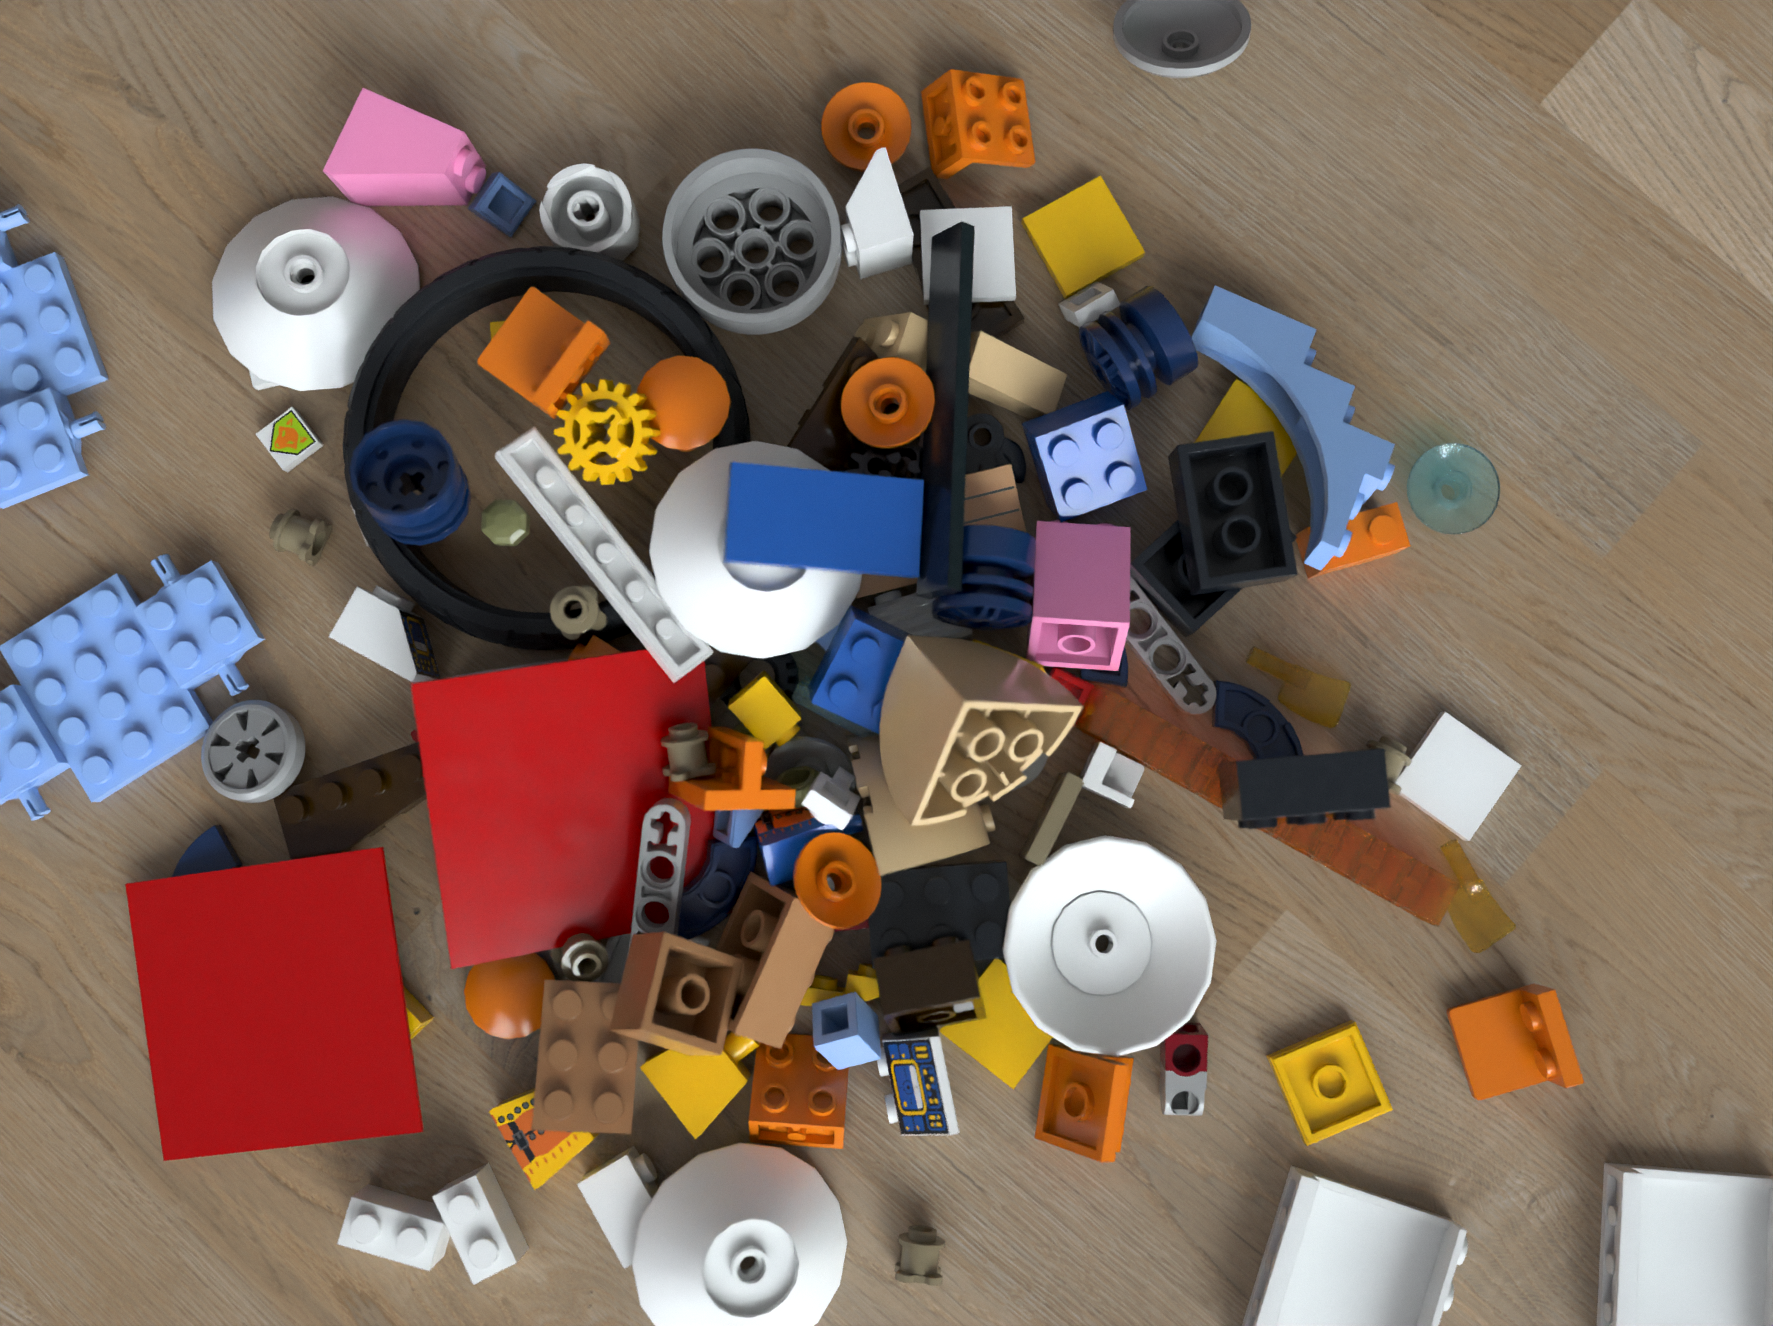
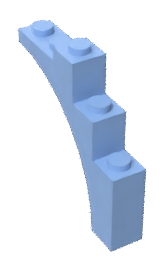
[1191,285,1395,571]

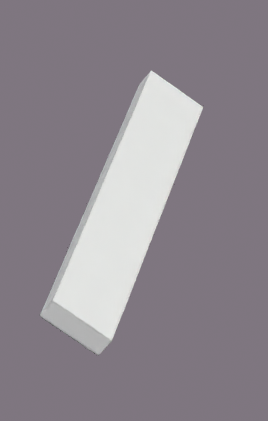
[495,426,714,683]

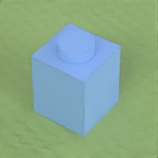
[812,992,881,1070]

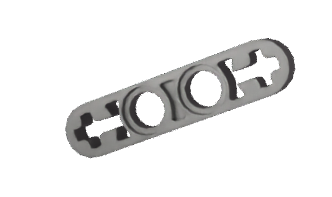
[1125,575,1216,715]
[629,798,691,949]

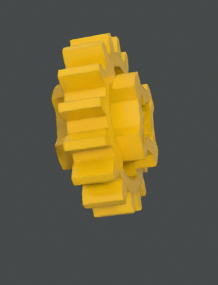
[554,379,660,485]

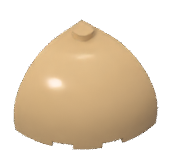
[880,635,1083,826]
[846,730,995,875]

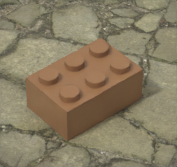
[715,871,835,1049]
[532,980,638,1134]

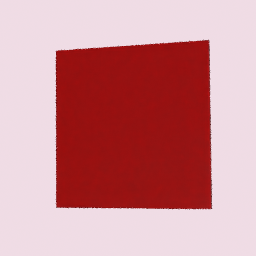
[410,649,732,969]
[125,847,424,1161]

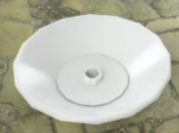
[212,197,420,391]
[649,441,862,659]
[1003,835,1216,1057]
[631,1142,847,1326]

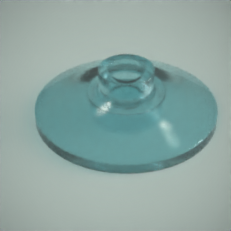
[1407,443,1500,535]

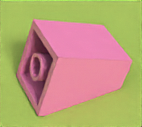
[323,88,486,206]
[1026,520,1131,671]

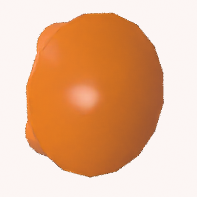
[636,355,731,452]
[464,953,555,1040]

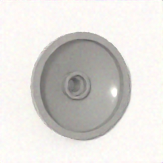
[1113,0,1251,78]

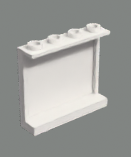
[1597,1162,1773,1326]
[1242,1165,1468,1326]

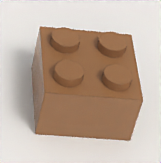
[609,932,743,1056]

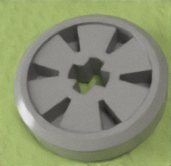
[201,700,306,803]

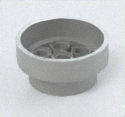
[662,148,842,335]

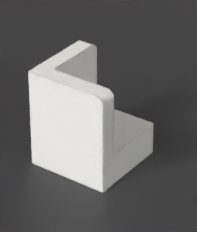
[1079,742,1144,808]

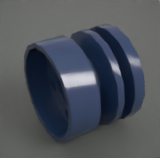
[1078,286,1198,411]
[349,419,471,546]
[932,525,1036,630]

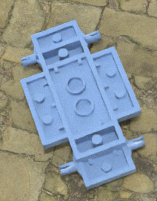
[0,204,109,509]
[0,554,265,821]

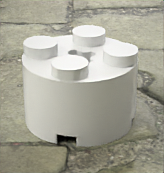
[539,163,640,261]

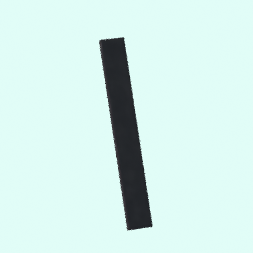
[917,221,975,599]

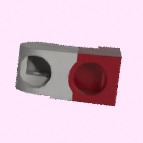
[1159,1023,1208,1116]

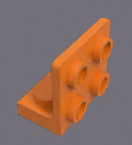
[921,69,1035,179]
[477,287,610,420]
[1446,983,1584,1101]
[748,1034,849,1149]

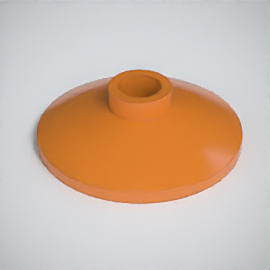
[821,82,911,172]
[841,357,935,448]
[794,832,881,929]

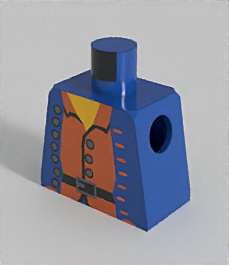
[753,807,863,886]

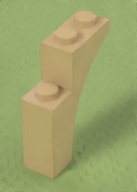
[854,312,1067,419]

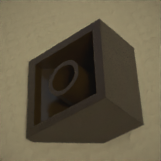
[873,937,987,1037]

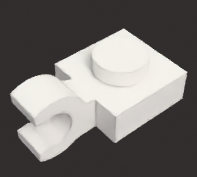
[802,766,861,830]

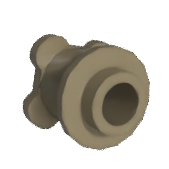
[269,509,332,566]
[550,585,608,640]
[661,723,717,782]
[1366,736,1412,795]
[550,933,609,982]
[894,1225,945,1286]

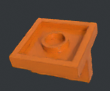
[668,727,796,810]
[1035,1044,1134,1162]

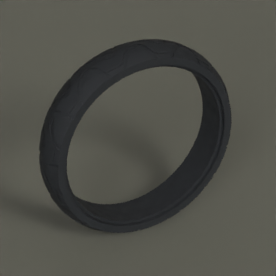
[343,246,751,651]

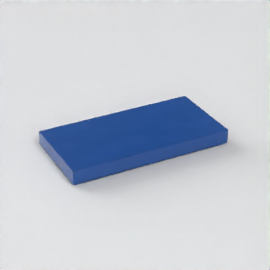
[723,462,924,578]

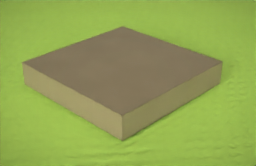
[1019,772,1084,866]

